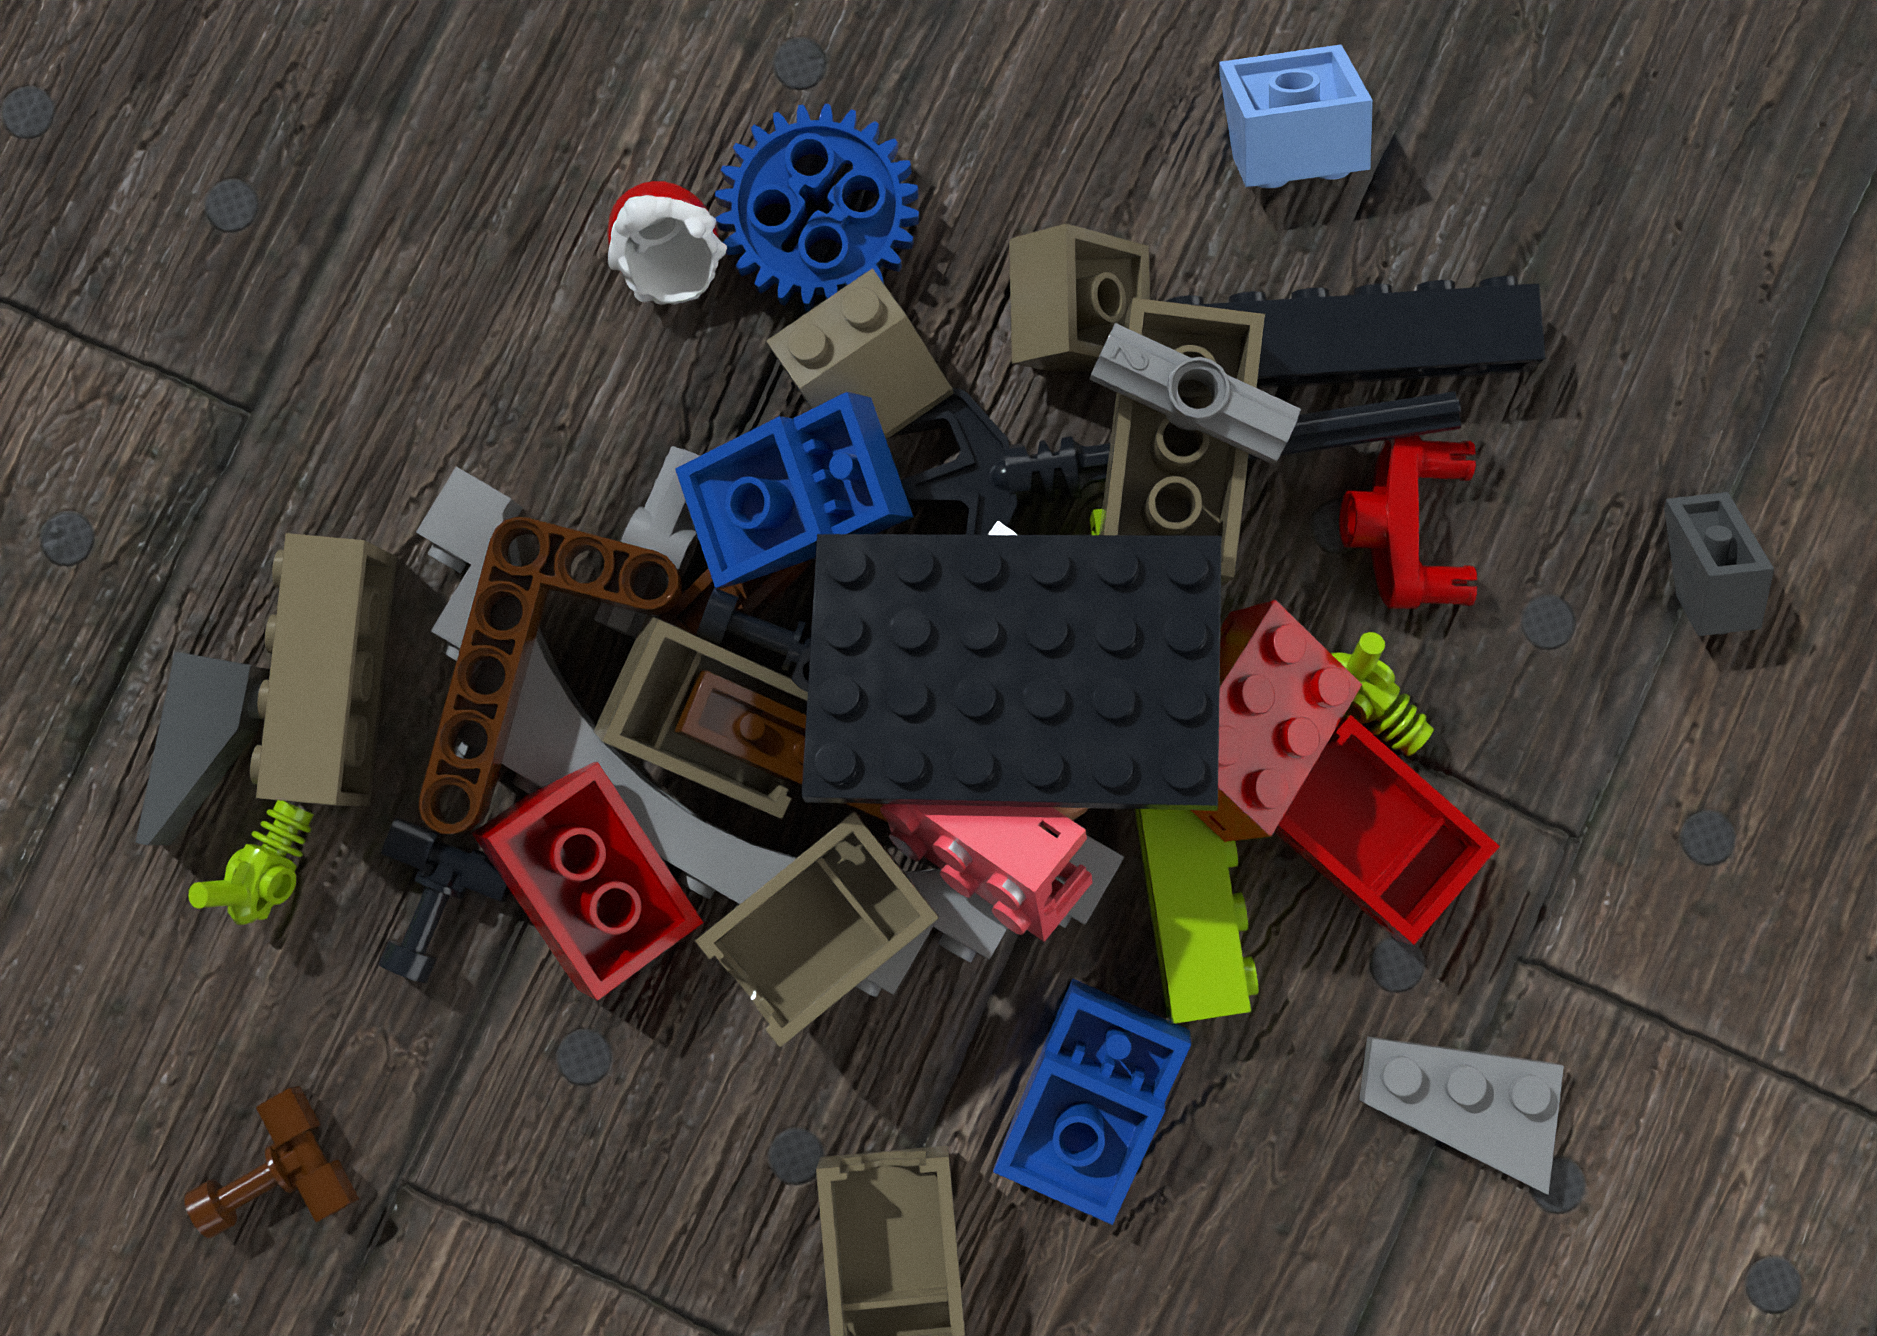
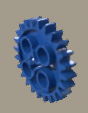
[715,104,919,311]

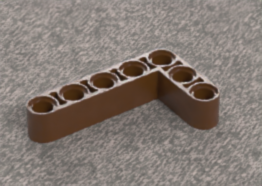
[419,517,682,834]

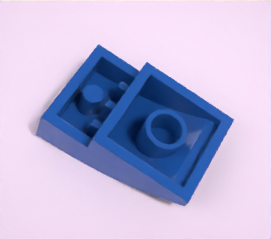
[675,392,913,589]
[993,979,1191,1225]

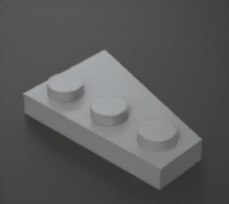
[1359,1036,1564,1195]

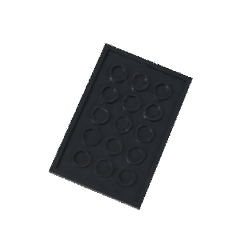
[802,534,1222,811]

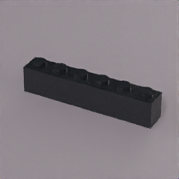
[1166,276,1546,389]

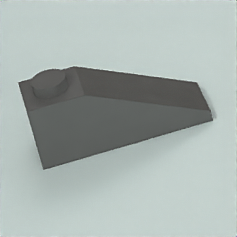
[136,651,270,845]

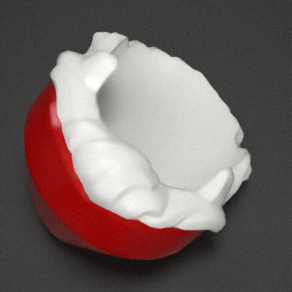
[607,181,727,305]

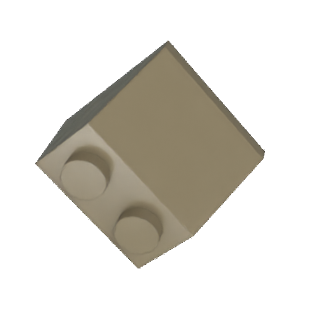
[1009,223,1150,372]
[767,268,954,439]

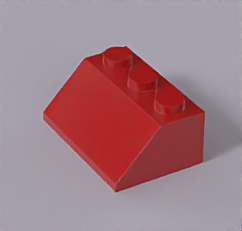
[472,762,704,1001]

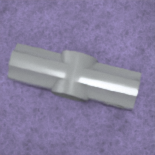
[1089,323,1301,465]
[594,446,700,639]

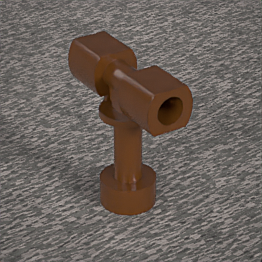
[184,1086,359,1239]

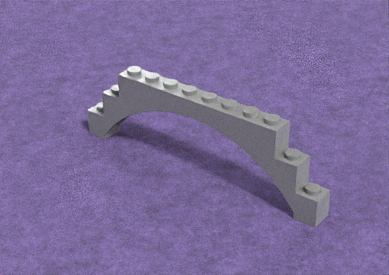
[416,467,1124,997]

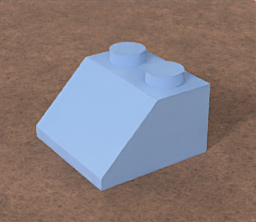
[1219,44,1373,188]

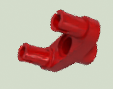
[1339,435,1477,609]

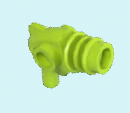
[1331,632,1434,756]
[188,800,314,925]

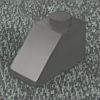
[1664,492,1774,636]

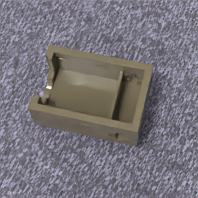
[593,614,808,819]
[695,812,939,1047]
[816,1145,965,1336]

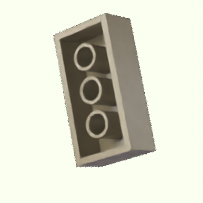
[1099,298,1265,586]
[250,533,397,807]

